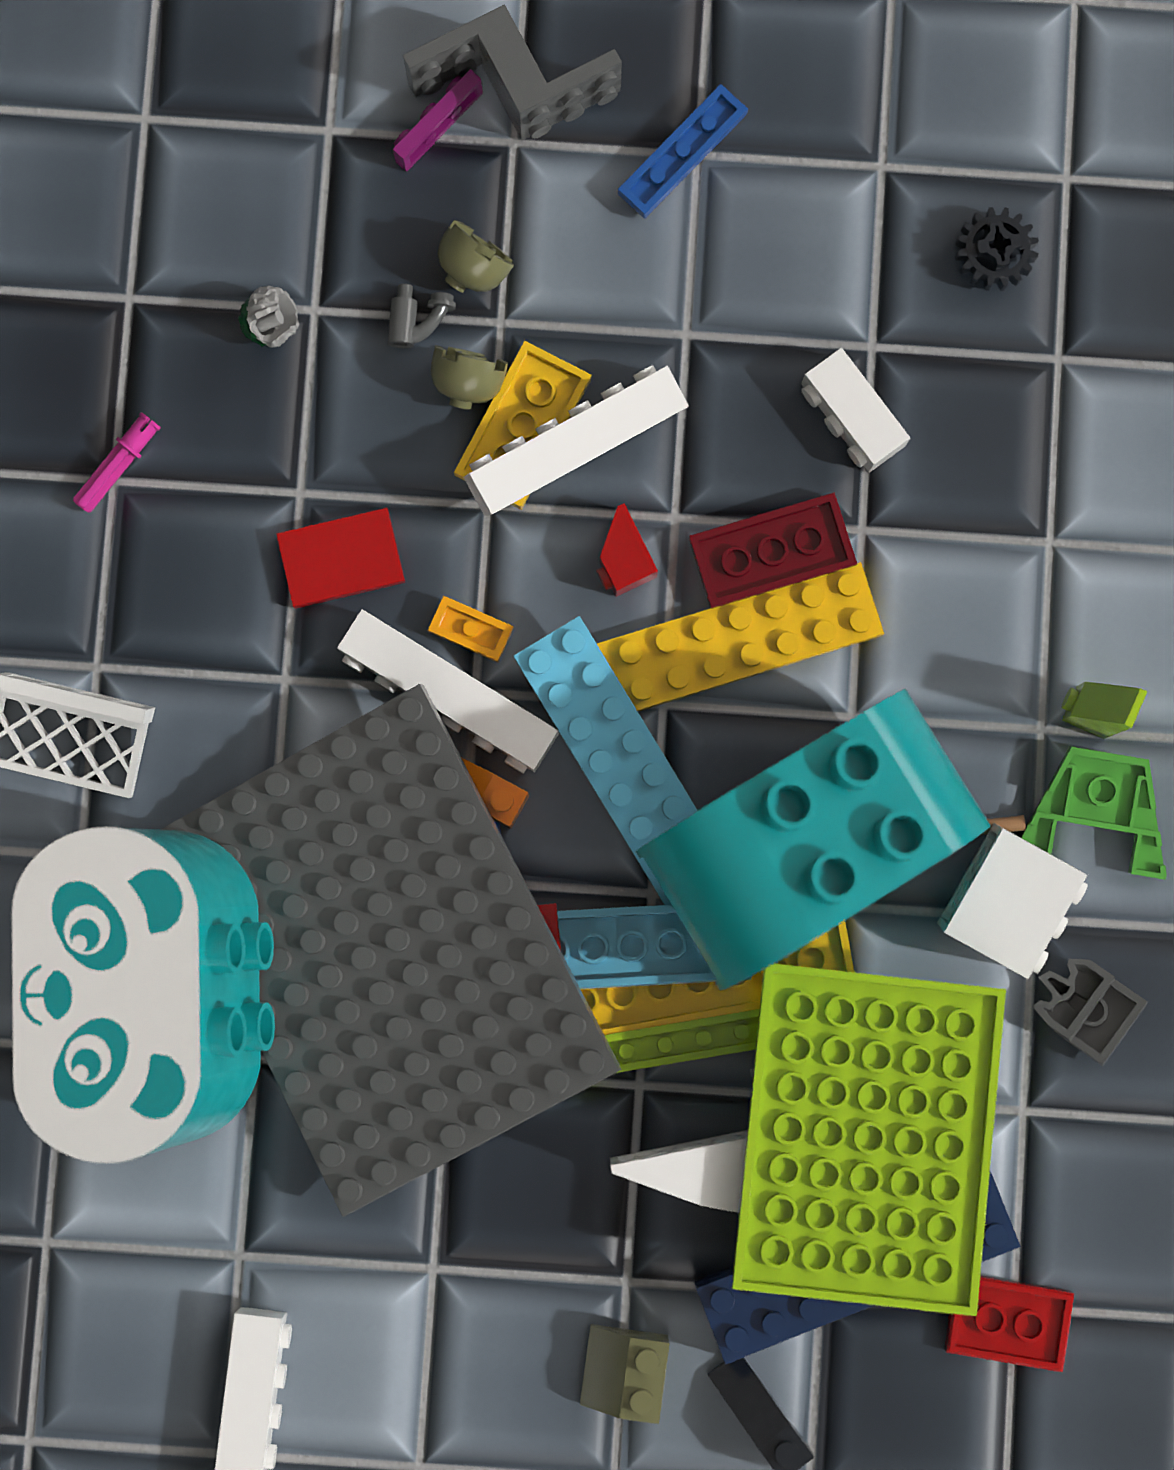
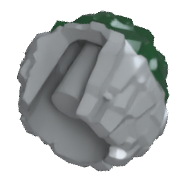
[238,285,300,348]

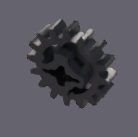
[955,207,1039,291]

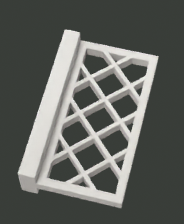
[0,672,155,798]

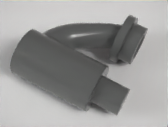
[388,284,456,348]

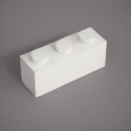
[801,348,910,473]

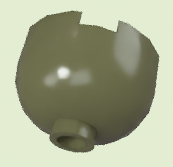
[438,220,514,293]
[431,345,508,410]

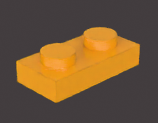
[428,595,514,663]

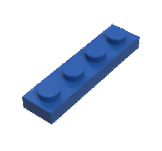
[618,84,748,219]

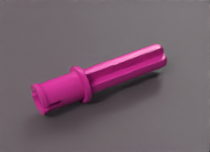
[73,412,161,513]

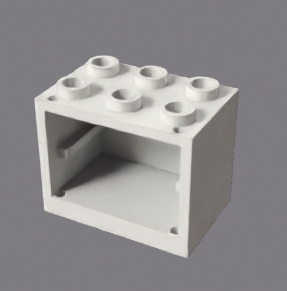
[937,823,1088,979]

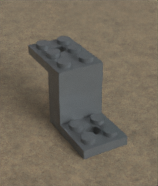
[403,4,622,141]

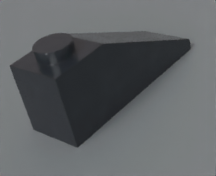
[708,1357,814,1470]

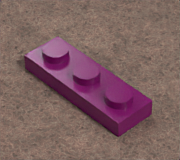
[393,69,483,172]

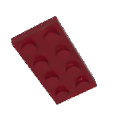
[688,492,857,609]

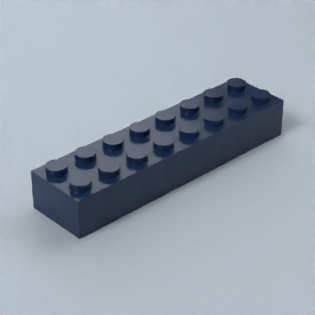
[694,1171,1021,1365]

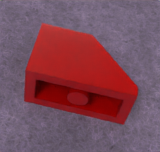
[596,503,658,597]

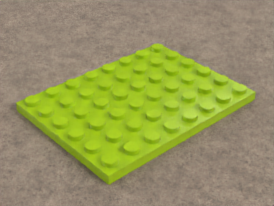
[732,964,1006,1316]

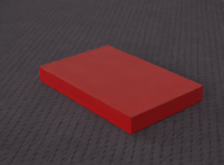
[276,508,406,609]
[944,1276,1074,1372]

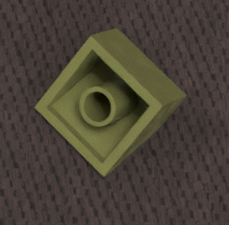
[580,1324,670,1424]

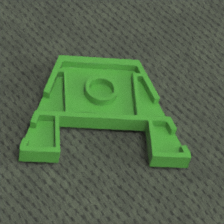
[1020,746,1167,880]

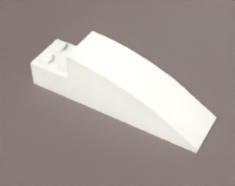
[610,1130,747,1213]

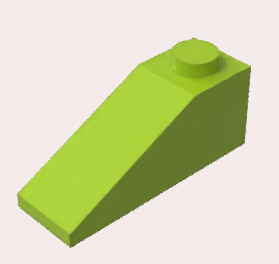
[1061,681,1148,739]

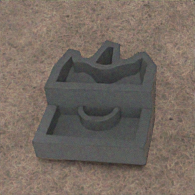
[1032,959,1148,1067]

